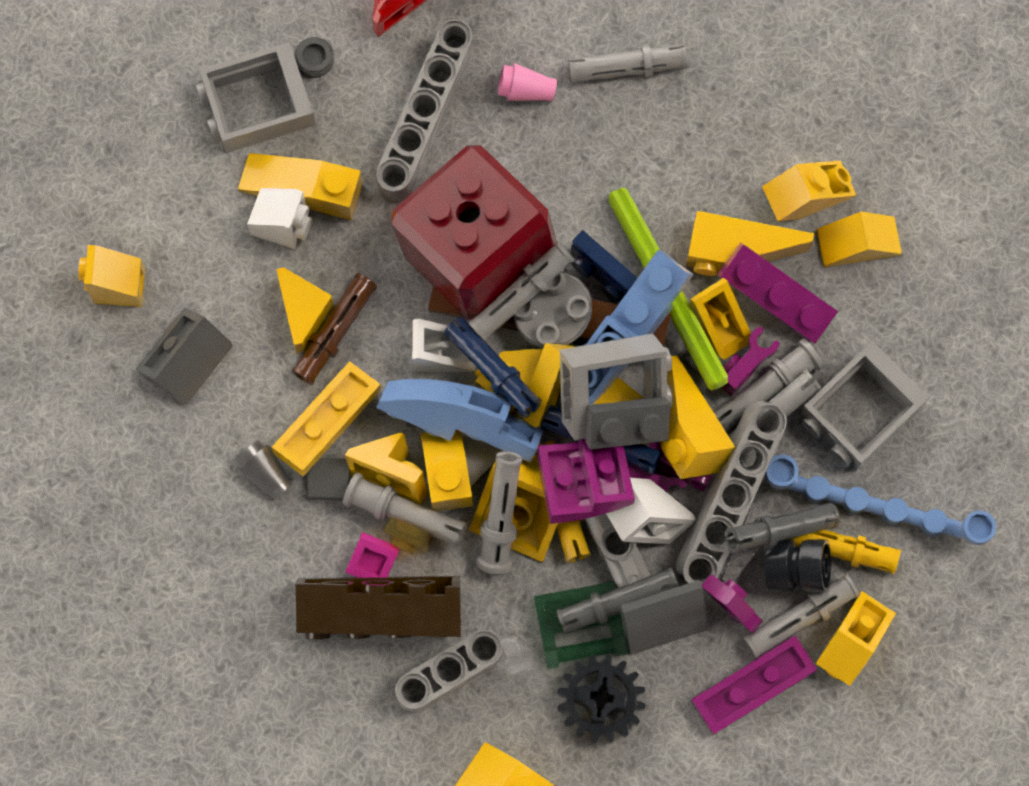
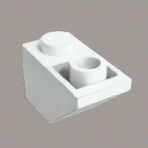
[247,188,312,250]

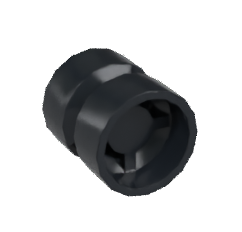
[764,539,832,592]

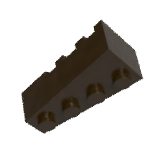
[295,576,461,639]

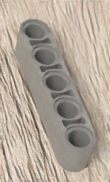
[376,19,473,202]
[676,401,787,589]

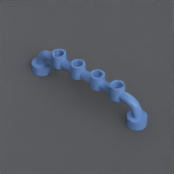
[765,454,996,545]

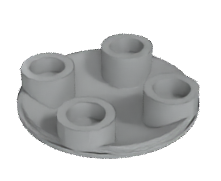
[514,271,592,348]

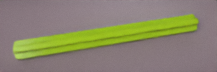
[608,187,728,390]

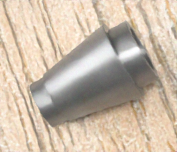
[234,439,292,500]

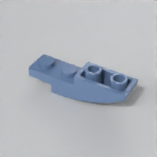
[560,250,693,405]
[376,379,544,462]

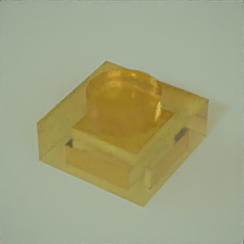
[384,517,433,555]

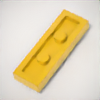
[272,361,381,476]

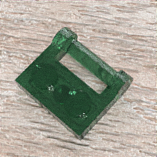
[534,581,628,670]

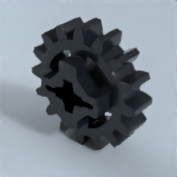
[557,654,646,745]

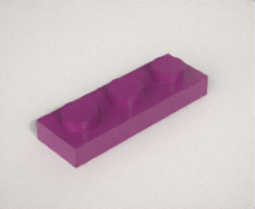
[717,242,838,343]
[691,635,817,736]

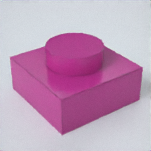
[345,532,399,578]

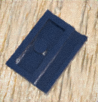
[570,230,637,304]

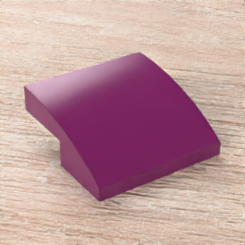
[536,439,635,524]

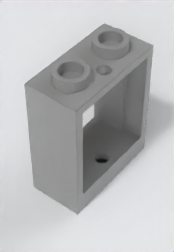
[196,42,315,153]
[559,334,672,441]
[800,341,929,471]

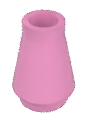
[497,63,557,102]

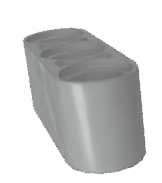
[395,629,503,713]

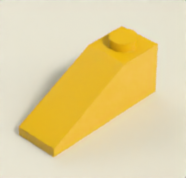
[238,153,362,220]
[686,211,814,276]
[660,355,736,479]

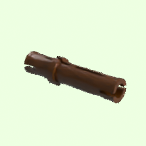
[291,273,377,385]

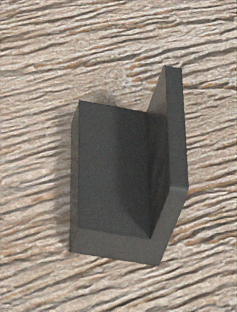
[136,307,232,405]

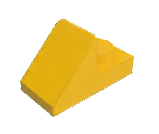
[345,433,428,505]

